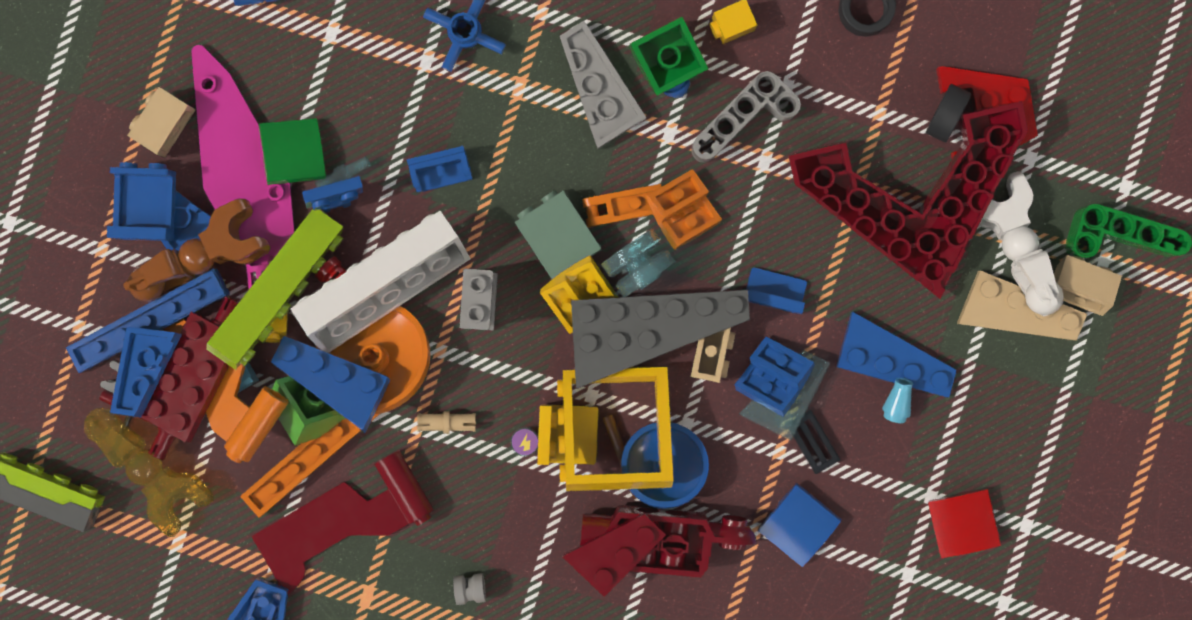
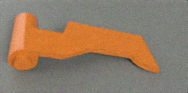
[162,319,289,463]

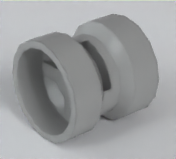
[453,573,486,605]

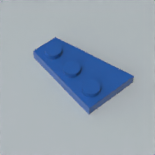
[110,327,182,418]

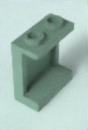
[515,190,601,279]

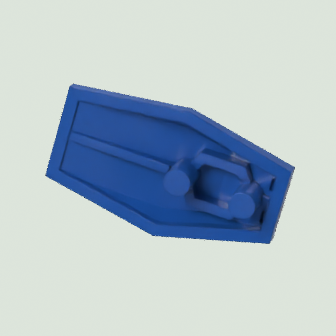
[227,577,289,620]

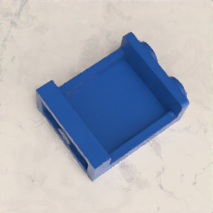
[107,162,176,241]

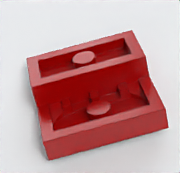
[928,488,1001,558]

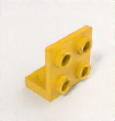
[537,404,598,465]

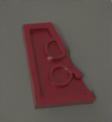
[562,512,666,597]

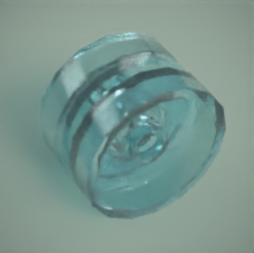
[601,228,676,297]

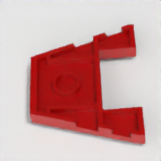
[936,66,1038,159]

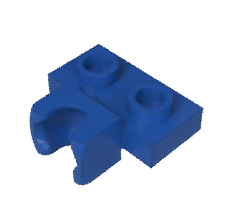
[302,176,363,213]

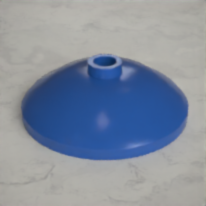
[621,422,709,508]

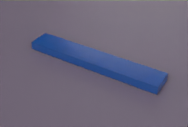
[66,269,230,373]

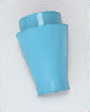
[882,378,913,423]

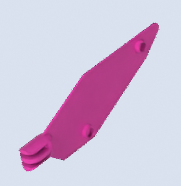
[191,45,295,289]

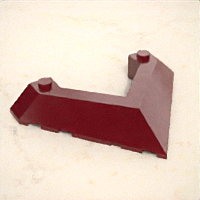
[788,101,1028,299]

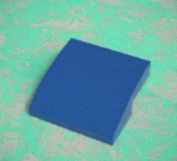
[735,336,815,417]
[758,483,841,567]

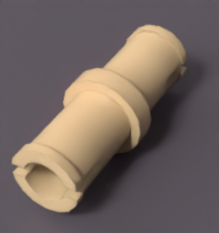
[417,411,476,434]

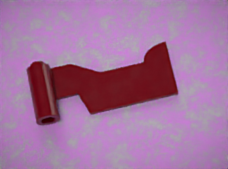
[251,450,434,594]

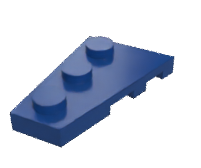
[161,191,211,251]

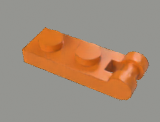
[582,184,661,228]

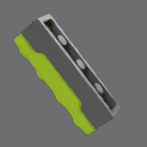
[0,452,105,532]

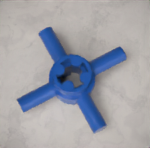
[423,0,506,72]

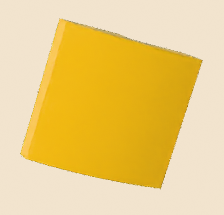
[540,256,619,334]

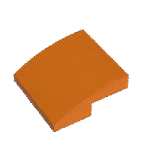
[646,169,722,250]

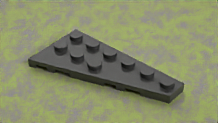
[571,290,750,389]

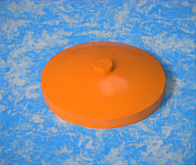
[316,306,431,414]

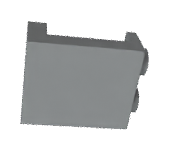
[460,269,498,330]

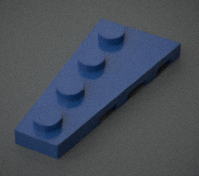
[836,312,956,398]
[271,336,390,433]

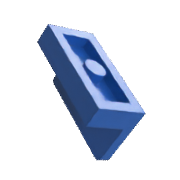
[746,268,807,314]

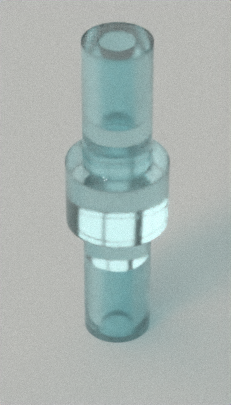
[315,156,371,188]

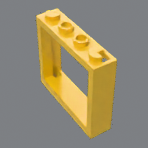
[557,367,673,491]

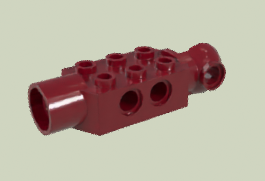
[580,505,757,578]

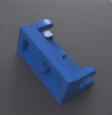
[407,146,473,193]

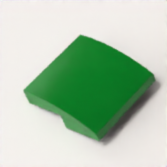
[259,118,326,185]

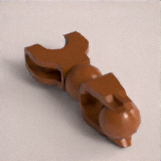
[123,198,270,302]

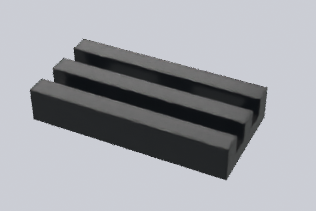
[786,410,840,474]

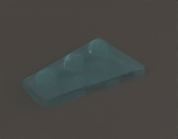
[739,350,830,441]

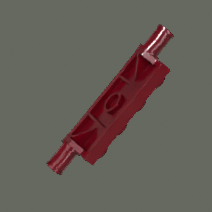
[141,296,239,460]

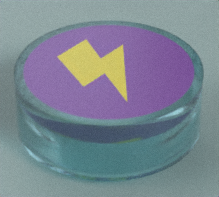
[510,427,538,457]

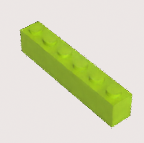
[206,209,343,370]

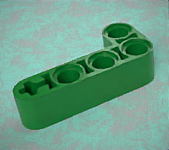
[1065,204,1192,258]

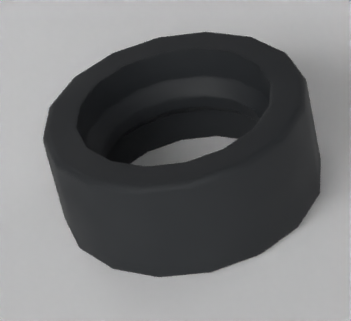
[838,0,896,37]
[925,84,971,143]

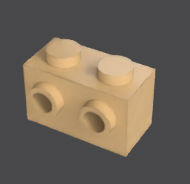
[127,87,196,158]
[1054,255,1122,316]
[691,328,735,383]

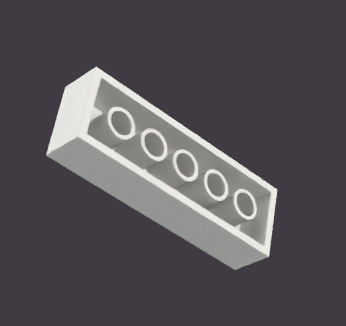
[291,211,471,353]

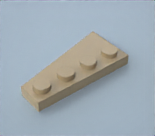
[957,271,1087,341]

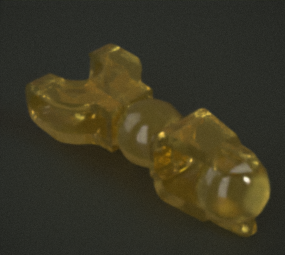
[84,407,214,537]

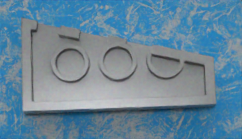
[560,21,646,149]

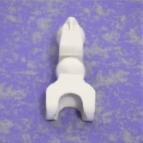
[979,171,1064,317]

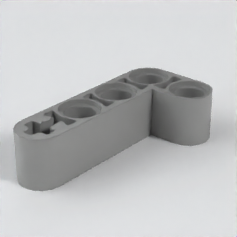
[691,71,801,163]

